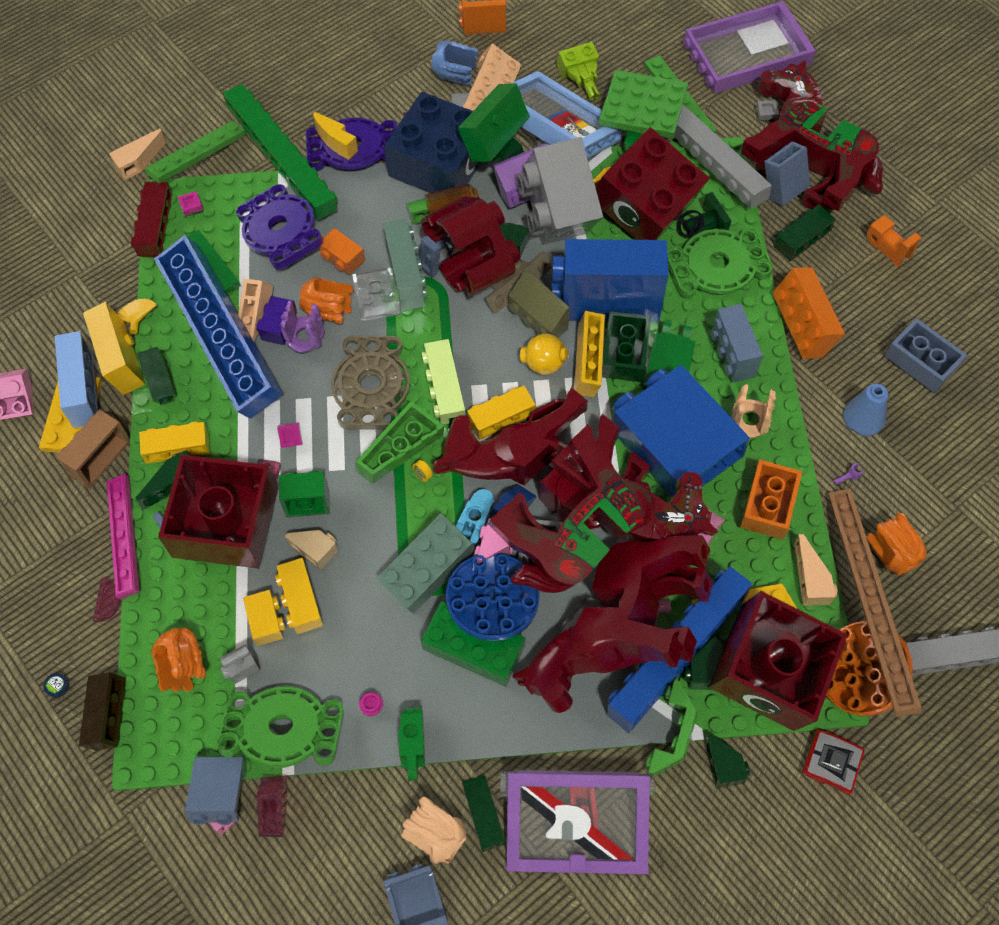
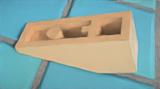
[238,279,273,342]
[794,534,837,606]

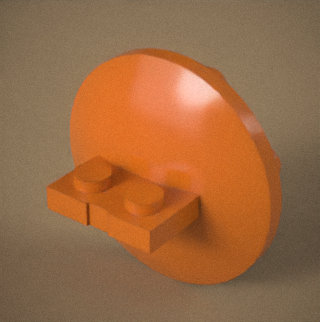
[826,621,913,716]

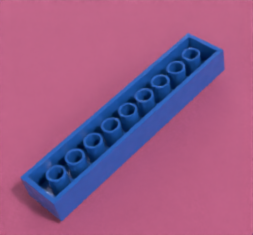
[154,235,283,419]

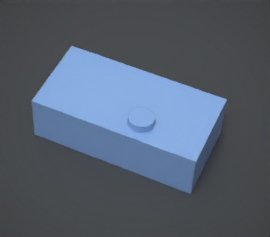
[55,331,98,428]

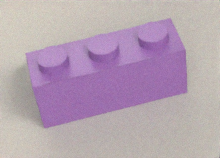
[493,143,548,208]

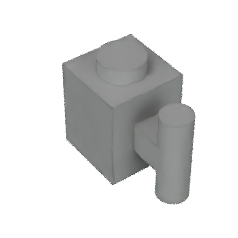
[220,644,260,684]

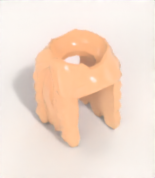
[731,384,776,438]
[401,797,467,865]

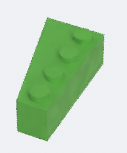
[356,401,444,484]

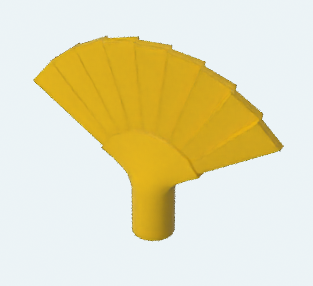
[117,299,157,334]

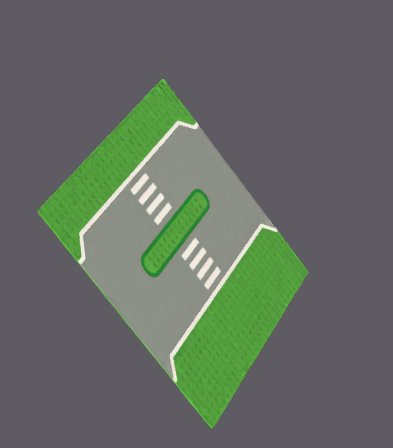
[112,137,869,791]

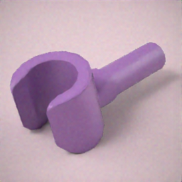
[833,463,864,485]

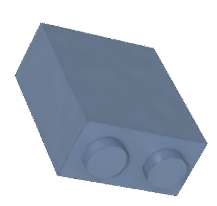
[765,142,810,206]

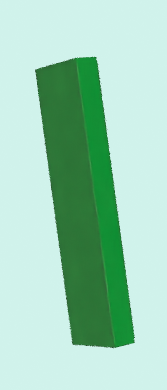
[188,230,241,294]

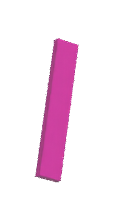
[106,474,140,599]

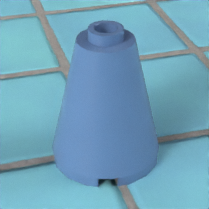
[843,384,888,436]

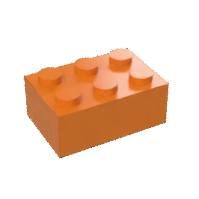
[740,459,803,540]

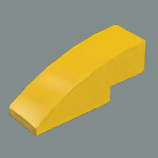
[313,112,358,160]

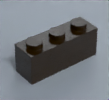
[79,672,126,751]

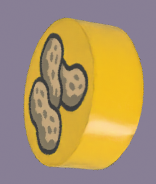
[412,460,433,482]

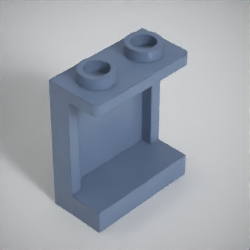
[185,757,247,825]
[383,863,448,925]

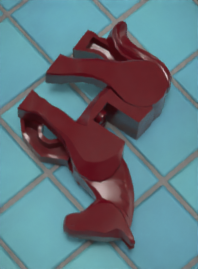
[433,387,650,529]

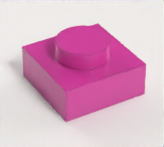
[178,191,203,216]
[277,422,303,448]

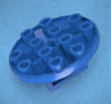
[446,553,539,641]

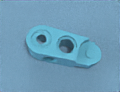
[456,489,495,547]

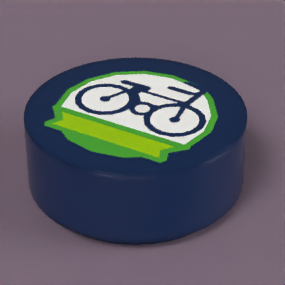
[43,673,69,698]

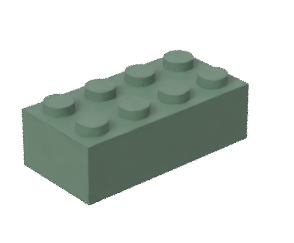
[383,219,427,311]
[377,513,476,614]

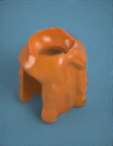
[299,277,354,324]
[866,512,927,576]
[151,627,206,692]

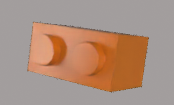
[319,228,365,275]

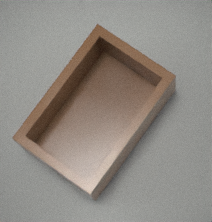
[56,409,130,489]

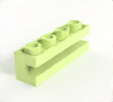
[421,339,465,425]

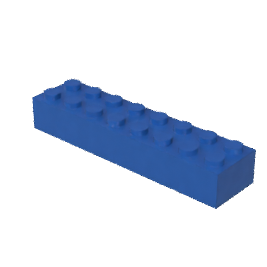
[607,566,752,734]

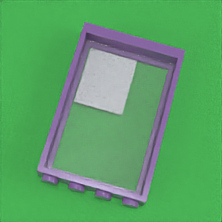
[683,1,816,94]

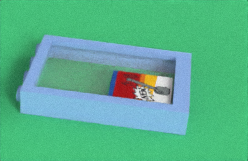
[513,71,624,159]

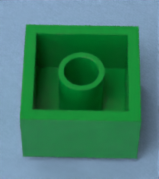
[279,470,330,517]

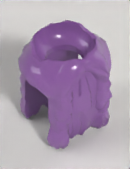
[280,301,325,354]

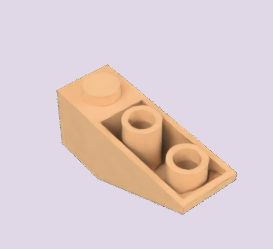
[109,129,166,180]

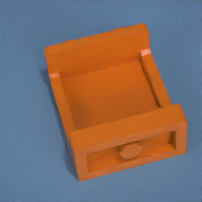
[458,0,506,35]

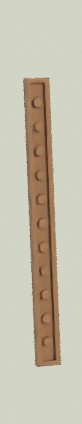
[829,489,922,717]

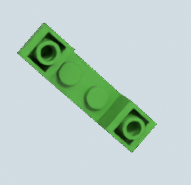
[646,680,698,777]

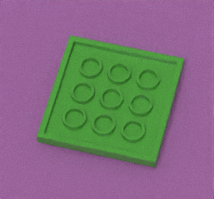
[599,70,688,139]

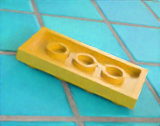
[39,377,102,453]

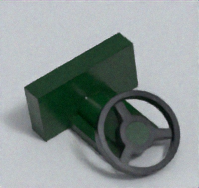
[678,192,732,238]

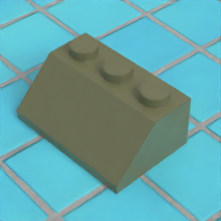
[508,270,570,337]

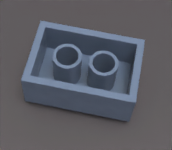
[710,304,763,383]
[885,318,967,393]

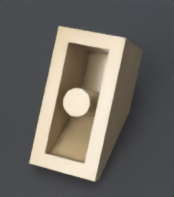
[285,530,338,571]

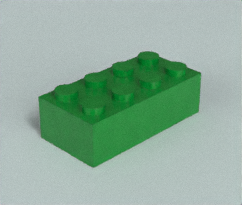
[421,601,526,687]

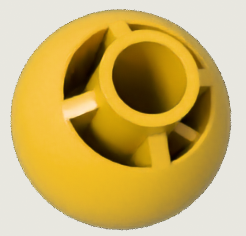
[520,333,568,375]

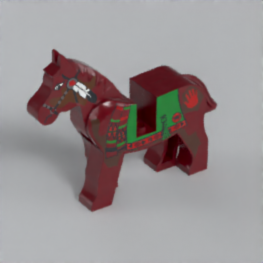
[741,60,883,211]
[488,424,718,593]

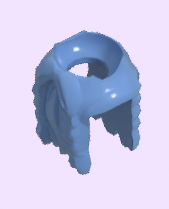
[431,40,478,86]

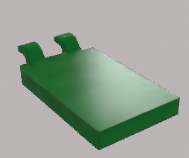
[643,319,696,390]

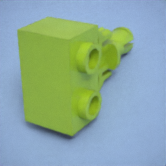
[556,42,600,101]

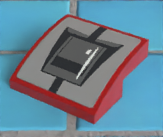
[802,729,865,794]

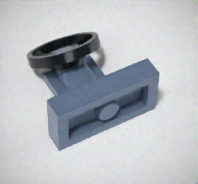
[420,235,454,278]

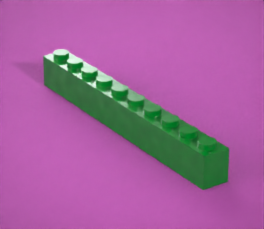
[223,84,338,221]

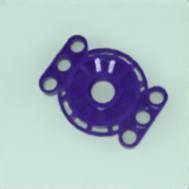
[306,118,397,171]
[236,184,323,269]

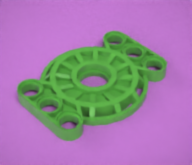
[667,228,773,298]
[217,686,344,768]

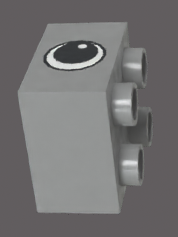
[516,137,603,245]

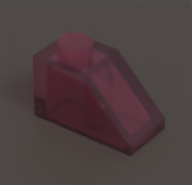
[256,778,287,837]

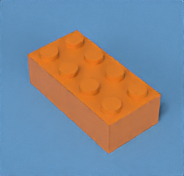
[772,267,845,359]

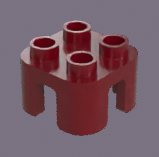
[421,196,521,297]

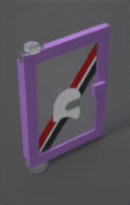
[500,770,655,874]

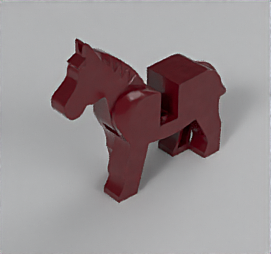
[512,535,713,713]

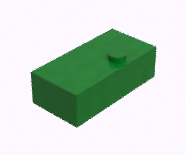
[458,83,530,162]

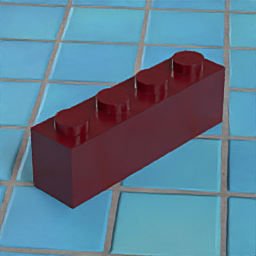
[131,181,172,257]

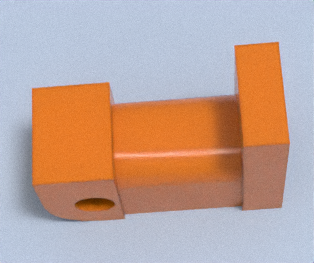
[867,215,922,268]

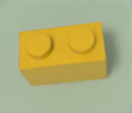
[243,590,286,646]

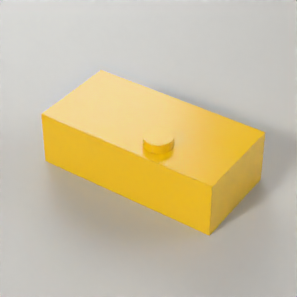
[83,302,145,395]

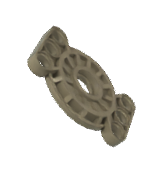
[331,336,410,430]

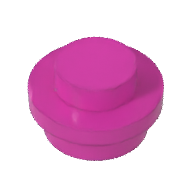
[359,692,383,716]

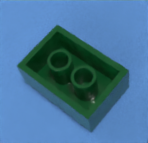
[602,311,651,382]

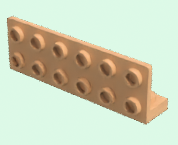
[463,43,521,111]

